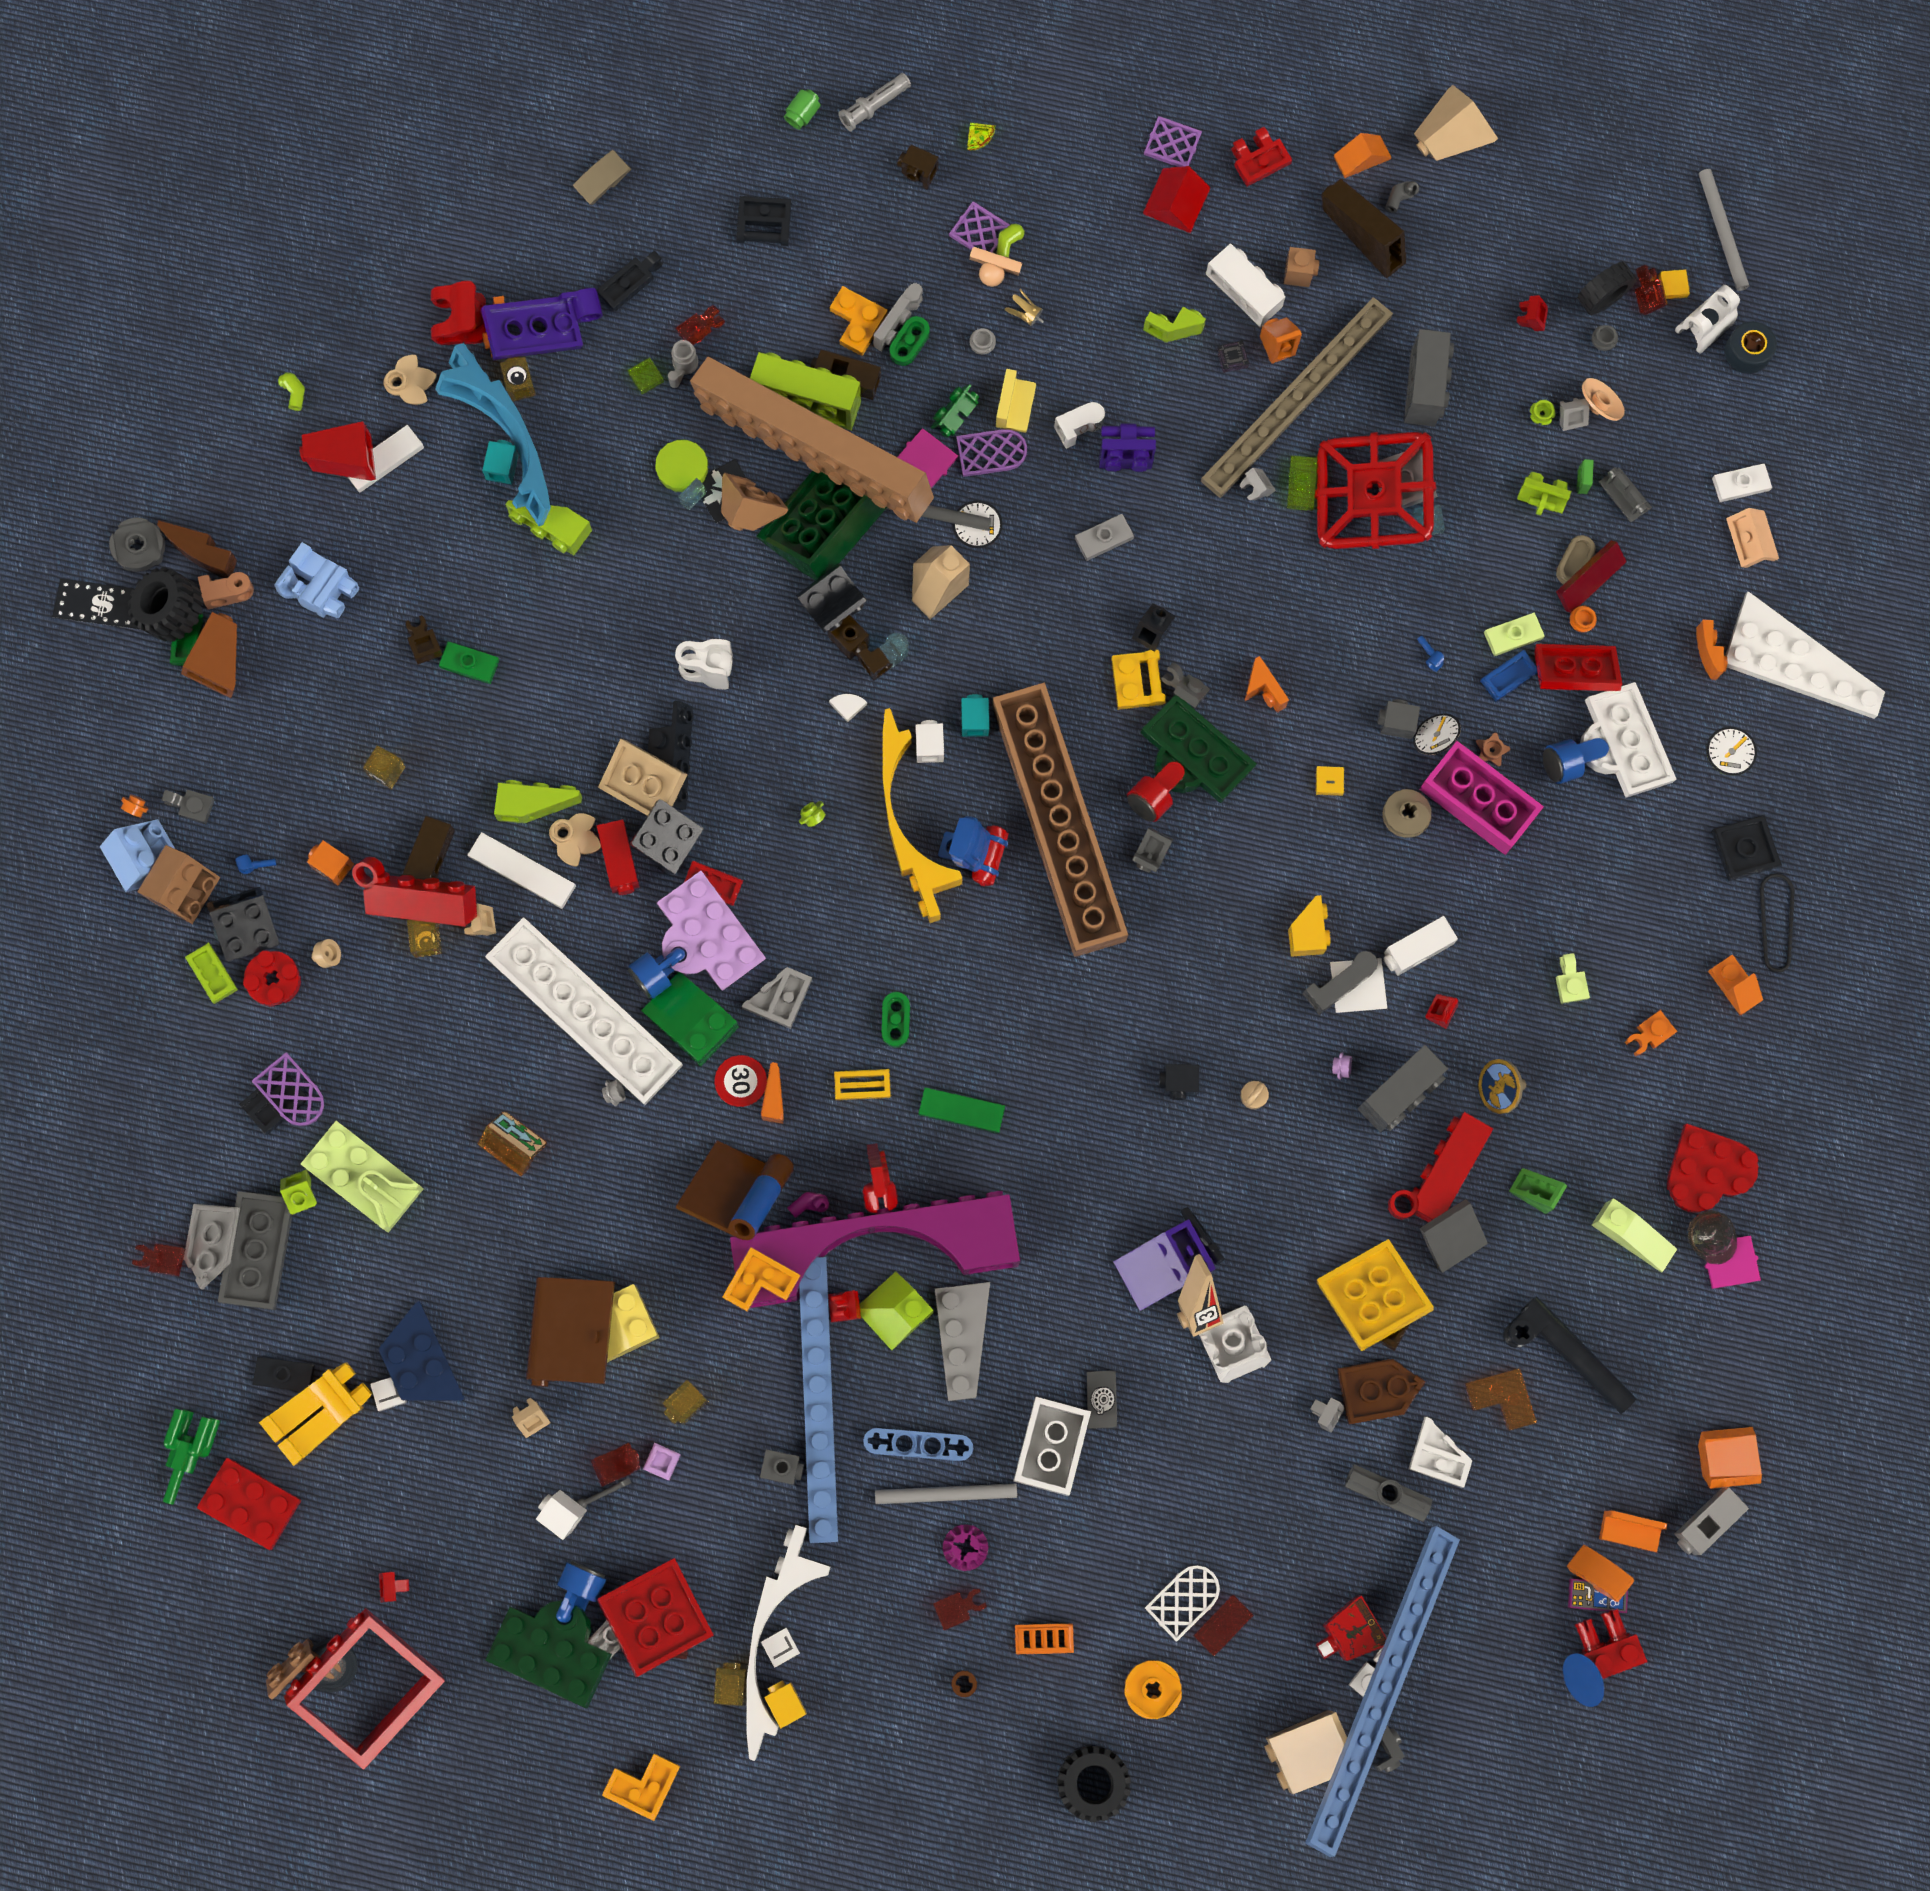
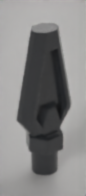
[1181,1207,1225,1265]

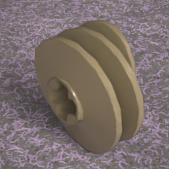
[1382,789,1431,838]

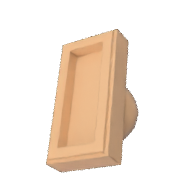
[969,247,1022,287]

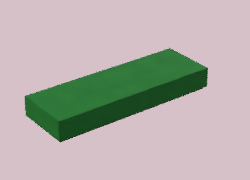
[918,1088,1005,1134]

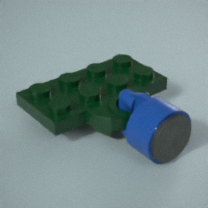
[485,1560,612,1708]

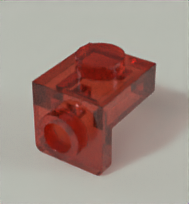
[591,1442,640,1487]

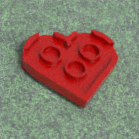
[1667,1123,1758,1213]

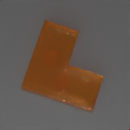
[1465,1368,1537,1431]

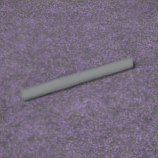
[1699,169,1749,291]
[875,1483,1017,1504]

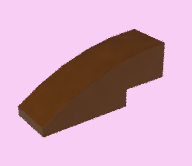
[157,520,237,578]

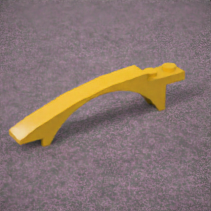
[883,708,963,923]

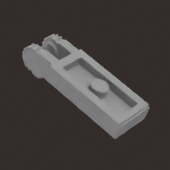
[874,283,923,352]

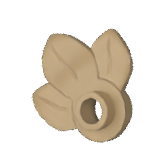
[384,355,437,405]
[549,813,601,867]

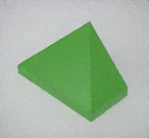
[1509,1168,1567,1214]

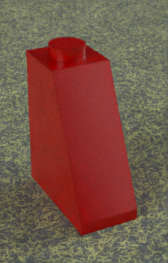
[299,421,376,481]

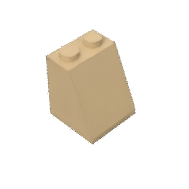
[1264,1710,1347,1794]

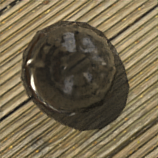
[1688,1210,1737,1265]

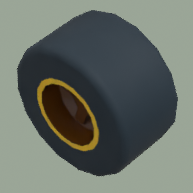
[1724,321,1777,374]

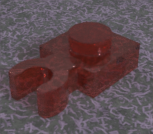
[132,1244,186,1277]
[933,1589,987,1630]

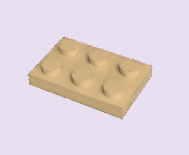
[598,739,687,815]

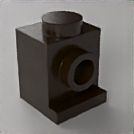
[897,144,939,190]

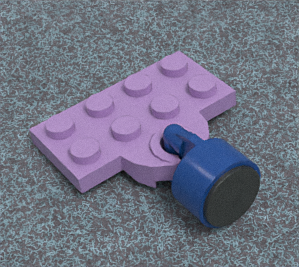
[628,871,766,999]

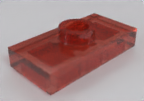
[1193,1594,1254,1656]

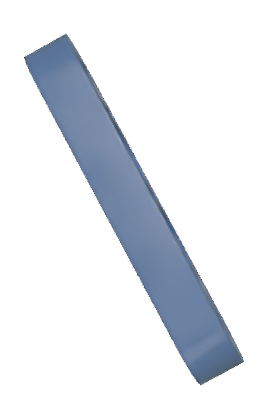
[863,1428,973,1461]

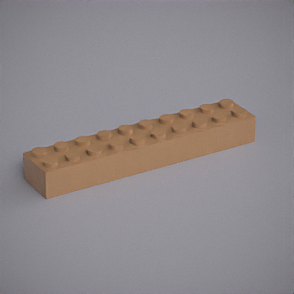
[690,357,934,523]
[992,682,1128,957]

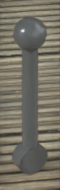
[577,1478,632,1508]

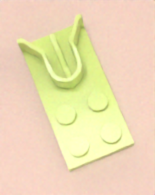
[301,1121,423,1233]

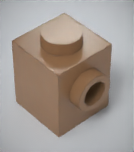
[1284,247,1319,287]

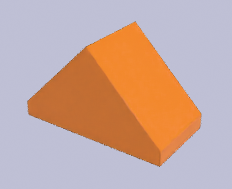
[1334,133,1391,178]

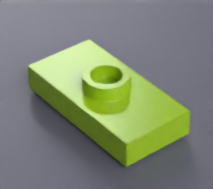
[185,943,238,1004]

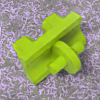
[1517,472,1571,516]

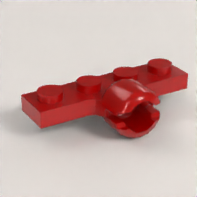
[862,1143,898,1213]

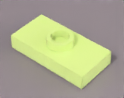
[1484,612,1545,656]

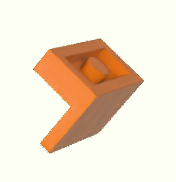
[1599,1511,1667,1552]

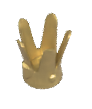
[1005,288,1044,326]

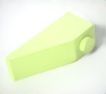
[1592,1198,1677,1272]

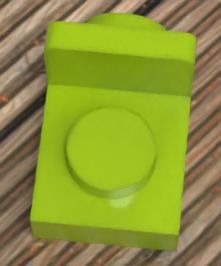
[280,1169,317,1214]

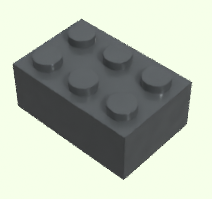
[1404,329,1454,427]
[1358,1045,1448,1133]

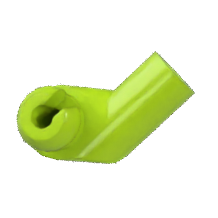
[278,372,305,411]

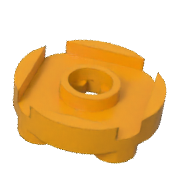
[1124,1660,1182,1719]

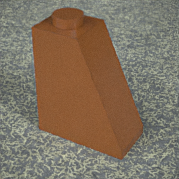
[181,612,237,698]

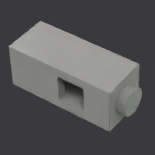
[1674,1487,1749,1555]

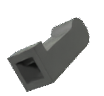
[1303,951,1378,1015]

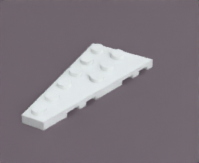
[1725,592,1885,719]

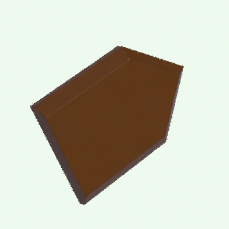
[1337,1359,1426,1425]

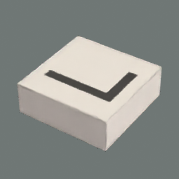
[370,1377,407,1412]
[761,1628,800,1668]

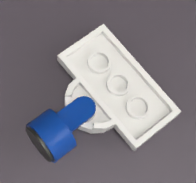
[1543,682,1677,798]

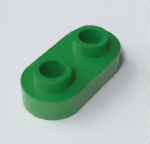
[890,316,930,366]
[882,992,910,1048]

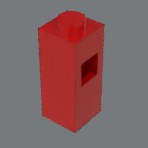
[597,819,640,895]

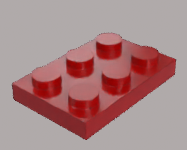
[1534,644,1622,691]
[197,1458,301,1550]

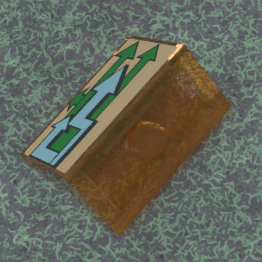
[477,1111,547,1176]

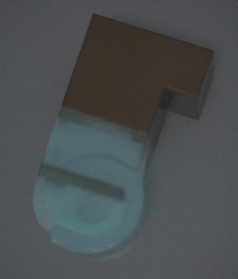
[858,633,909,681]

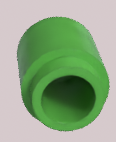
[784,89,821,130]

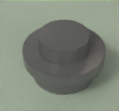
[1591,325,1618,351]

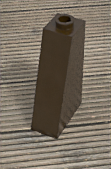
[1322,179,1406,278]

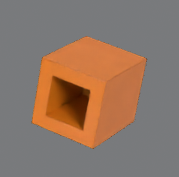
[307,840,354,886]

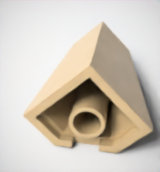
[1414,85,1498,161]
[912,545,970,619]

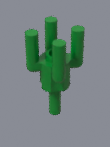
[162,1408,221,1505]

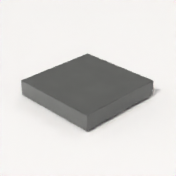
[1419,1199,1488,1273]

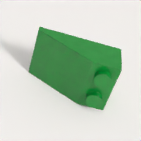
[641,972,739,1067]

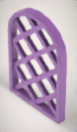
[956,429,1027,477]
[252,1052,324,1126]

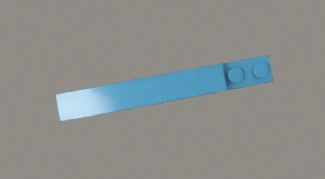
[435,343,550,526]

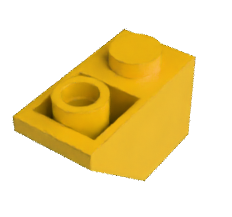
[1288,895,1330,957]

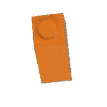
[1260,317,1302,364]

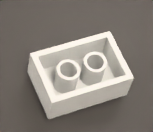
[1013,1397,1091,1496]

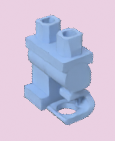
[274,542,359,618]

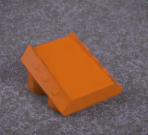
[1698,1427,1762,1489]

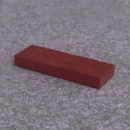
[1556,540,1627,613]

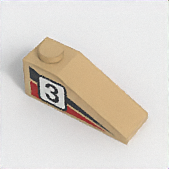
[1177,1254,1224,1337]

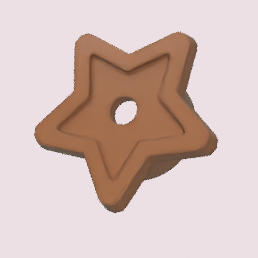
[1476,733,1510,767]

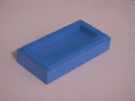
[1480,650,1538,702]

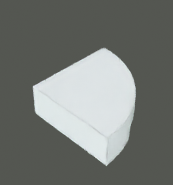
[829,694,867,722]

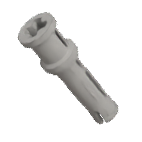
[839,73,911,131]

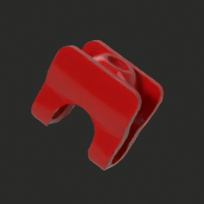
[431,281,486,345]

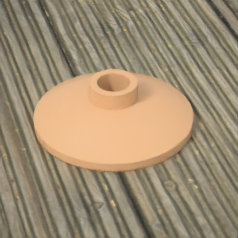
[1582,378,1625,421]

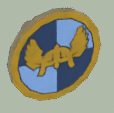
[1478,1059,1526,1114]

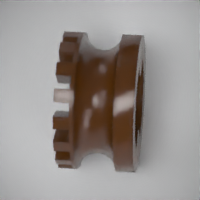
[951,1671,977,1697]

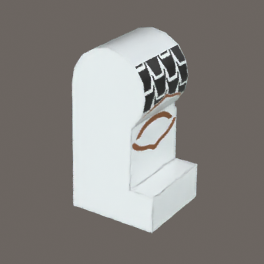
[1054,402,1105,449]

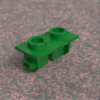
[930,384,979,438]

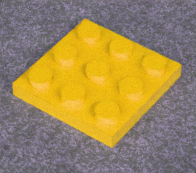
[1317,1239,1434,1351]

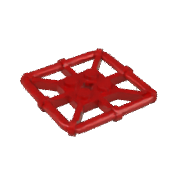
[1314,432,1436,549]

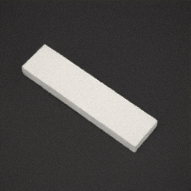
[468,832,576,909]

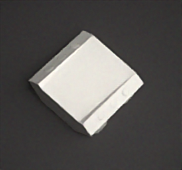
[1199,1306,1271,1383]

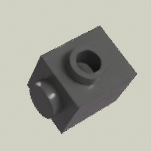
[1377,699,1420,739]
[760,1449,804,1485]

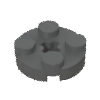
[109,517,165,572]

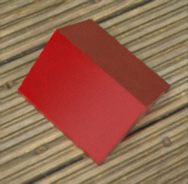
[1143,166,1211,233]

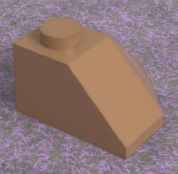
[721,473,788,531]

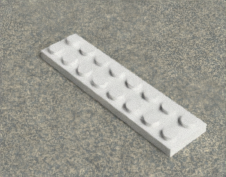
[485,917,683,1105]

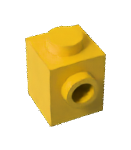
[764,1680,807,1729]

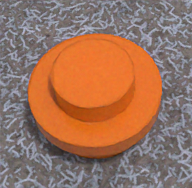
[1570,606,1597,633]
[121,794,148,818]

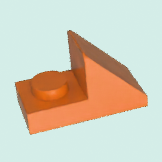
[1245,656,1289,713]
[1708,954,1763,1015]

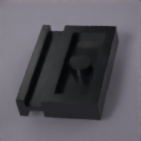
[239,1071,308,1135]

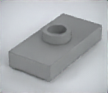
[1075,514,1134,561]

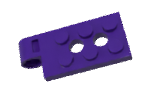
[481,288,603,360]

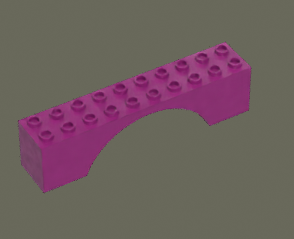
[730,1191,1020,1308]

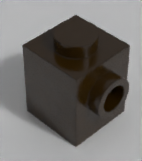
[828,614,870,660]

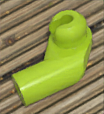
[997,224,1024,258]

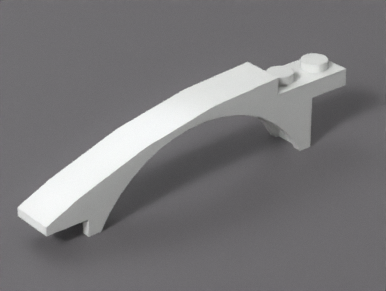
[747,1525,831,1761]

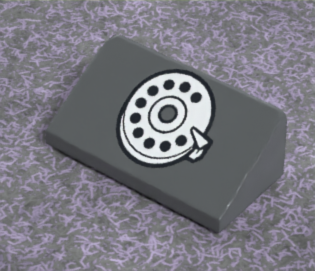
[1086,1370,1117,1429]

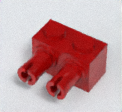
[1574,1608,1647,1679]

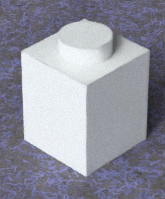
[916,720,944,763]
[536,1490,587,1540]

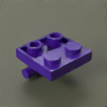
[1099,423,1156,472]

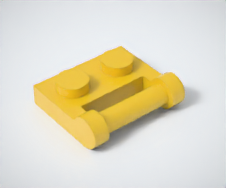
[1111,650,1166,710]

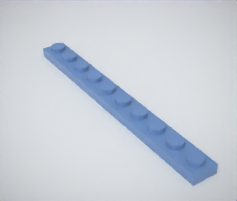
[799,1257,838,1543]

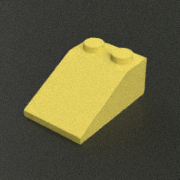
[607,1284,660,1362]

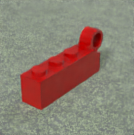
[352,857,477,926]
[1388,1112,1494,1223]

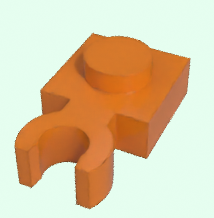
[1625,1010,1677,1056]

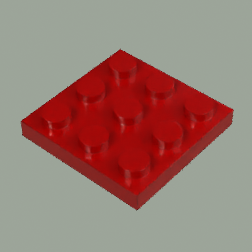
[597,1558,714,1677]

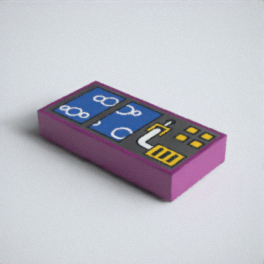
[1568,1579,1628,1613]

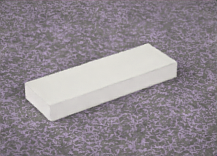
[347,425,424,493]

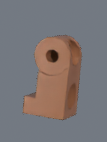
[198,572,254,610]

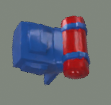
[938,816,1009,886]

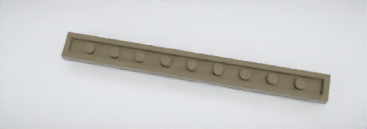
[1201,297,1393,499]

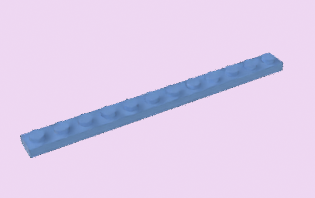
[1305,1526,1460,1857]

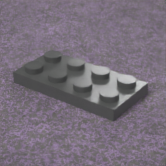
[218,1191,293,1311]

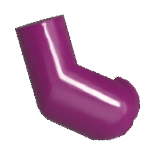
[787,1192,829,1218]

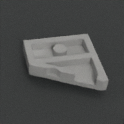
[742,967,812,1029]

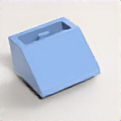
[100,819,175,892]

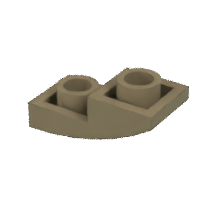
[573,150,631,205]

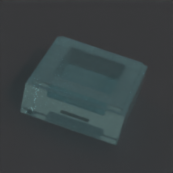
[678,478,706,510]

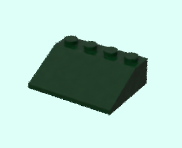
[757,471,887,580]

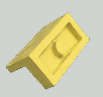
[996,369,1036,433]

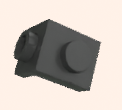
[1132,827,1173,873]
[1374,1726,1405,1773]

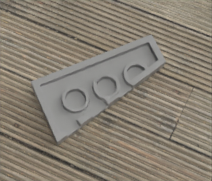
[935,1282,990,1402]

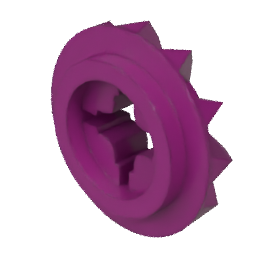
[943,1525,988,1571]

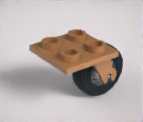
[266,1638,358,1700]

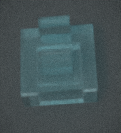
[1413,505,1445,535]

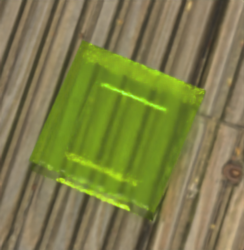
[627,357,664,394]

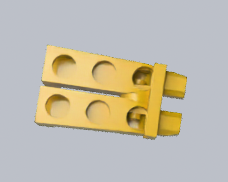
[259,1362,372,1466]

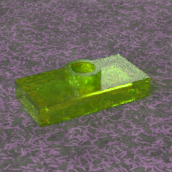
[1287,456,1317,511]

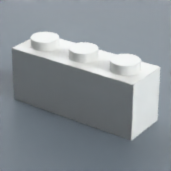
[1206,243,1285,327]

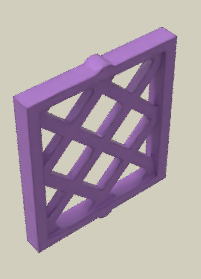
[1144,116,1202,167]
[949,202,1010,253]

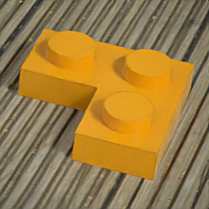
[830,286,888,356]
[722,1248,800,1312]
[602,1753,680,1821]

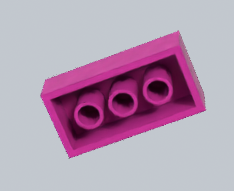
[1419,741,1544,855]

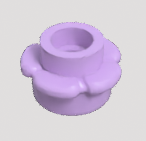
[1332,1053,1352,1080]

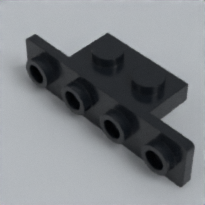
[648,700,694,811]

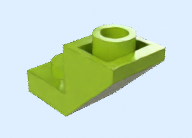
[1143,307,1206,342]

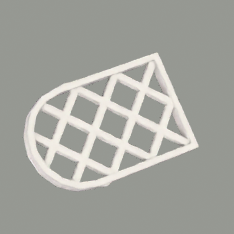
[1145,1565,1220,1642]

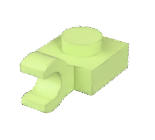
[1555,953,1590,1004]

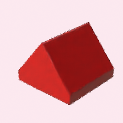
[1425,994,1458,1029]

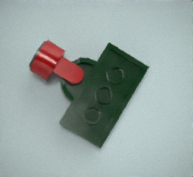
[1127,695,1257,822]

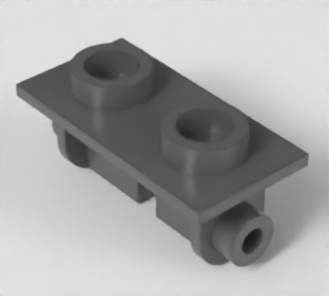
[1599,467,1652,522]

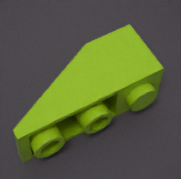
[505,500,592,556]
[494,780,582,823]

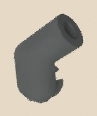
[1385,181,1419,213]

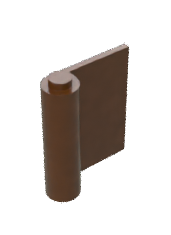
[526,1277,615,1387]

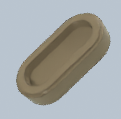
[1556,535,1596,584]

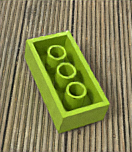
[750,352,861,431]

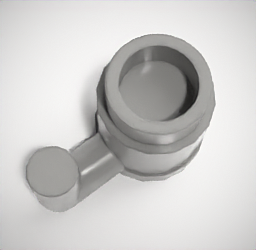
[668,340,699,388]

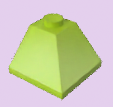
[860,1272,933,1351]

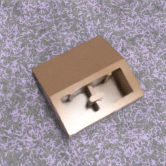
[137,845,220,924]

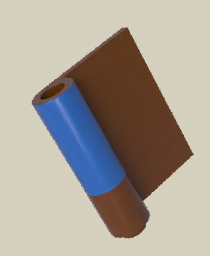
[676,1140,794,1240]

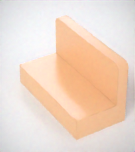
[1726,508,1779,568]

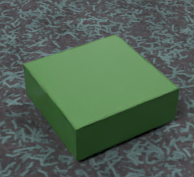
[1576,459,1594,494]

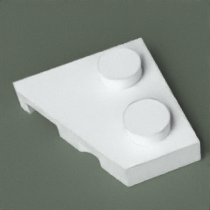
[1409,1417,1472,1488]

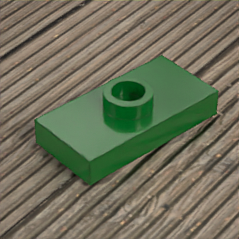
[439,641,499,684]

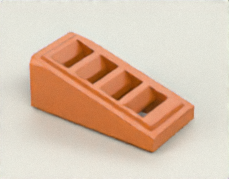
[761,1062,784,1124]
[1015,1623,1074,1654]

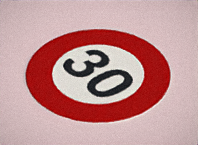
[715,1055,767,1107]

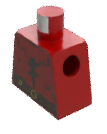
[1316,1595,1387,1661]

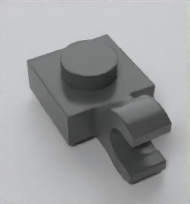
[1161,663,1210,708]
[162,789,215,825]

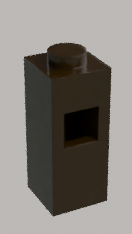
[810,349,881,400]
[402,816,455,880]

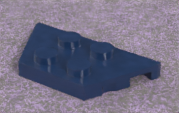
[378,1301,465,1402]

